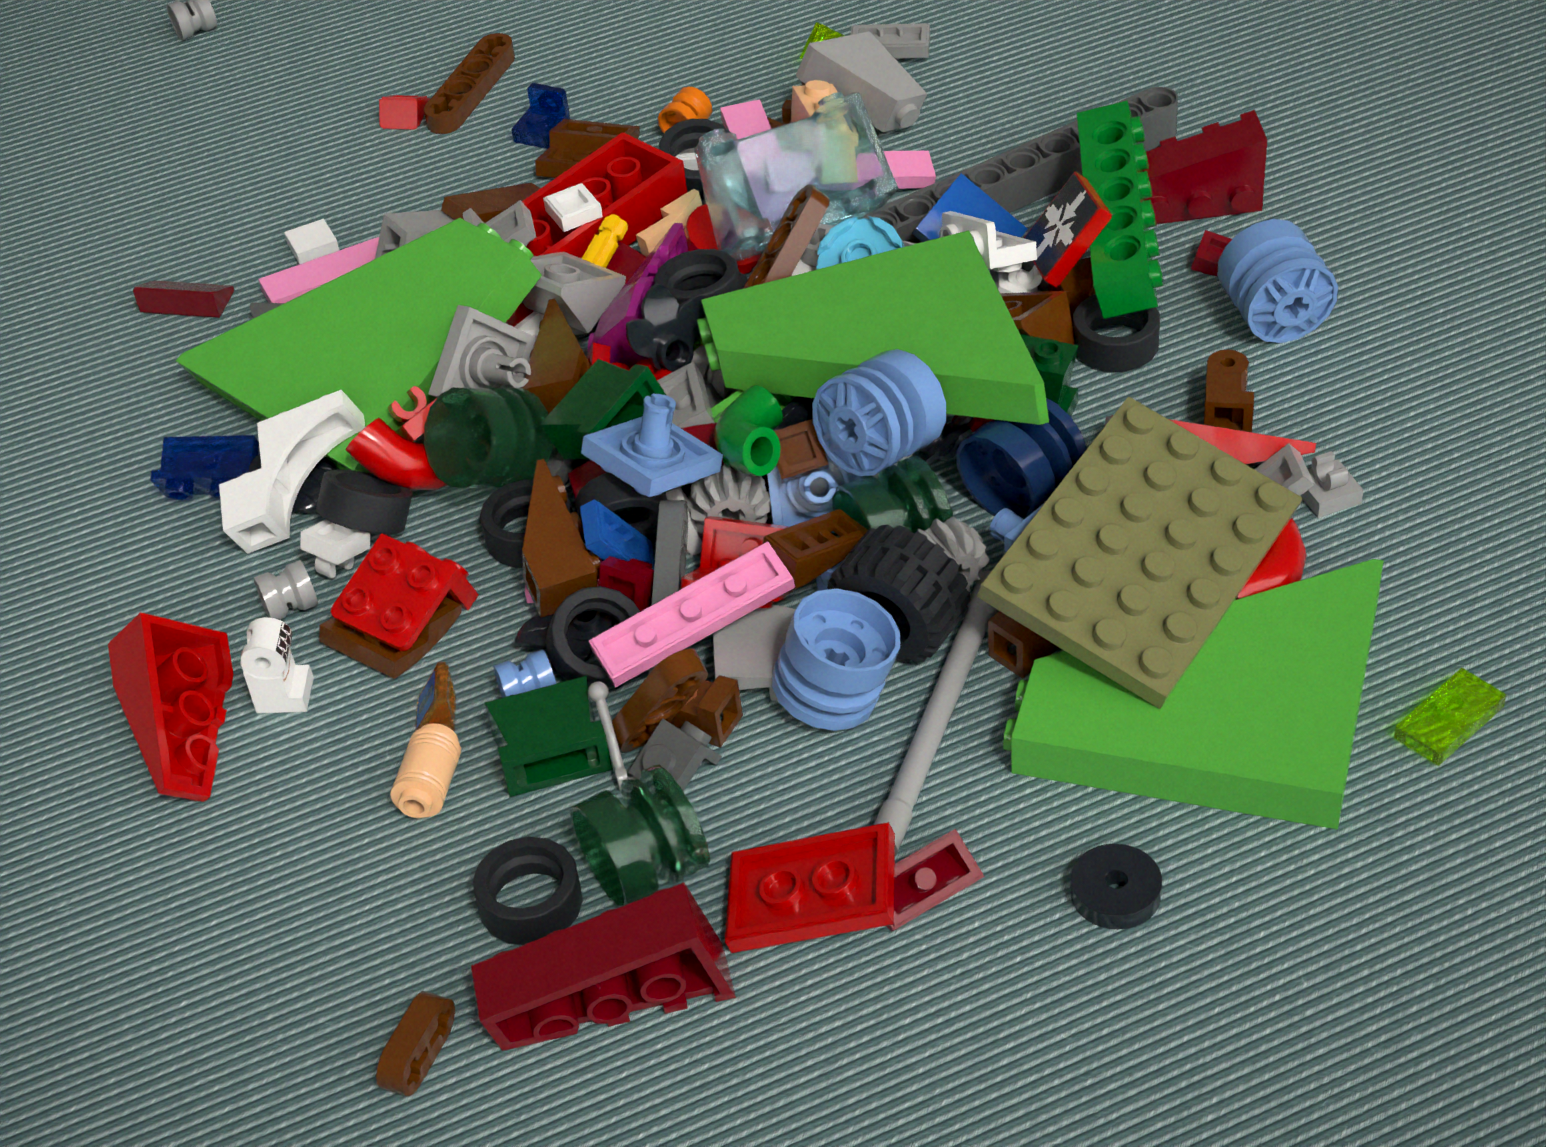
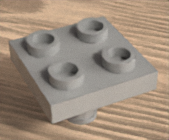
[428,305,536,425]

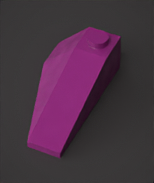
[588,223,688,369]

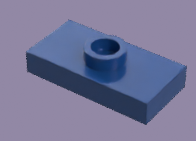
[580,499,655,570]

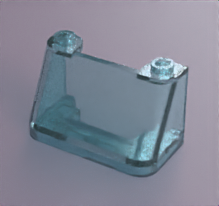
[694,92,899,261]

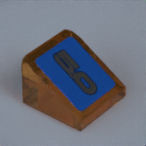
[415,662,456,731]

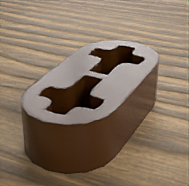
[376,991,455,1096]

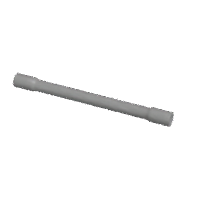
[874,571,997,856]

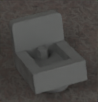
[628,718,722,803]

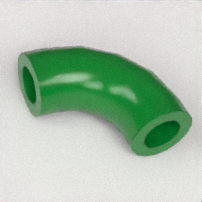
[713,385,783,476]

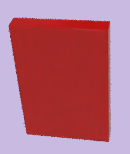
[725,822,895,953]

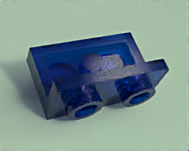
[150,435,259,501]

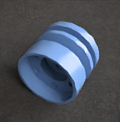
[1217,219,1338,343]
[812,349,946,477]
[772,589,900,731]

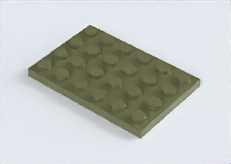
[977,396,1303,709]

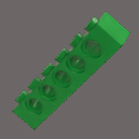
[1077,100,1164,319]

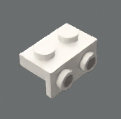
[940,211,1037,272]

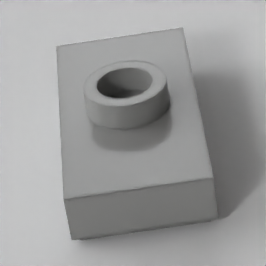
[850,23,930,60]

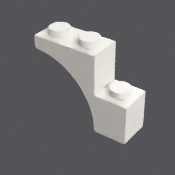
[219,390,365,554]

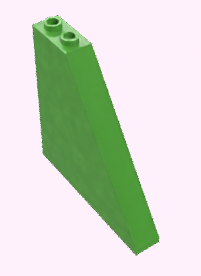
[176,218,542,474]
[697,230,1049,425]
[1003,559,1384,830]

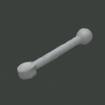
[588,681,630,790]

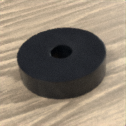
[1071,844,1162,930]

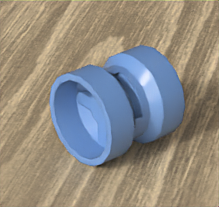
[493,649,556,698]

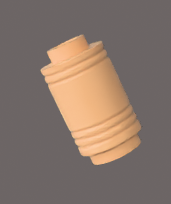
[390,723,461,818]

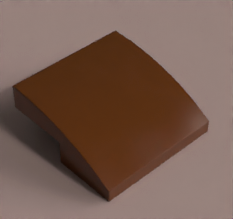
[535,119,640,178]
[319,597,462,679]

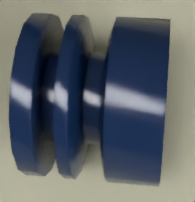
[956,398,1087,519]

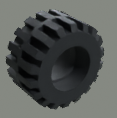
[827,524,970,664]

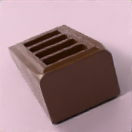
[763,509,868,591]

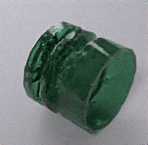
[424,387,552,489]
[832,455,953,533]
[570,764,710,908]

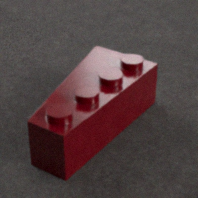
[1082,110,1268,225]
[471,882,736,1051]

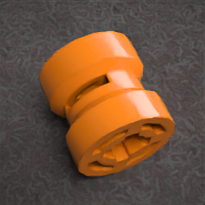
[658,86,713,133]

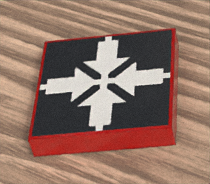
[1024,171,1112,287]

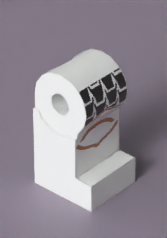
[241,617,314,713]

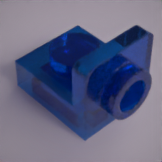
[511,83,570,149]

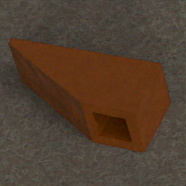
[521,298,591,424]
[522,459,600,618]

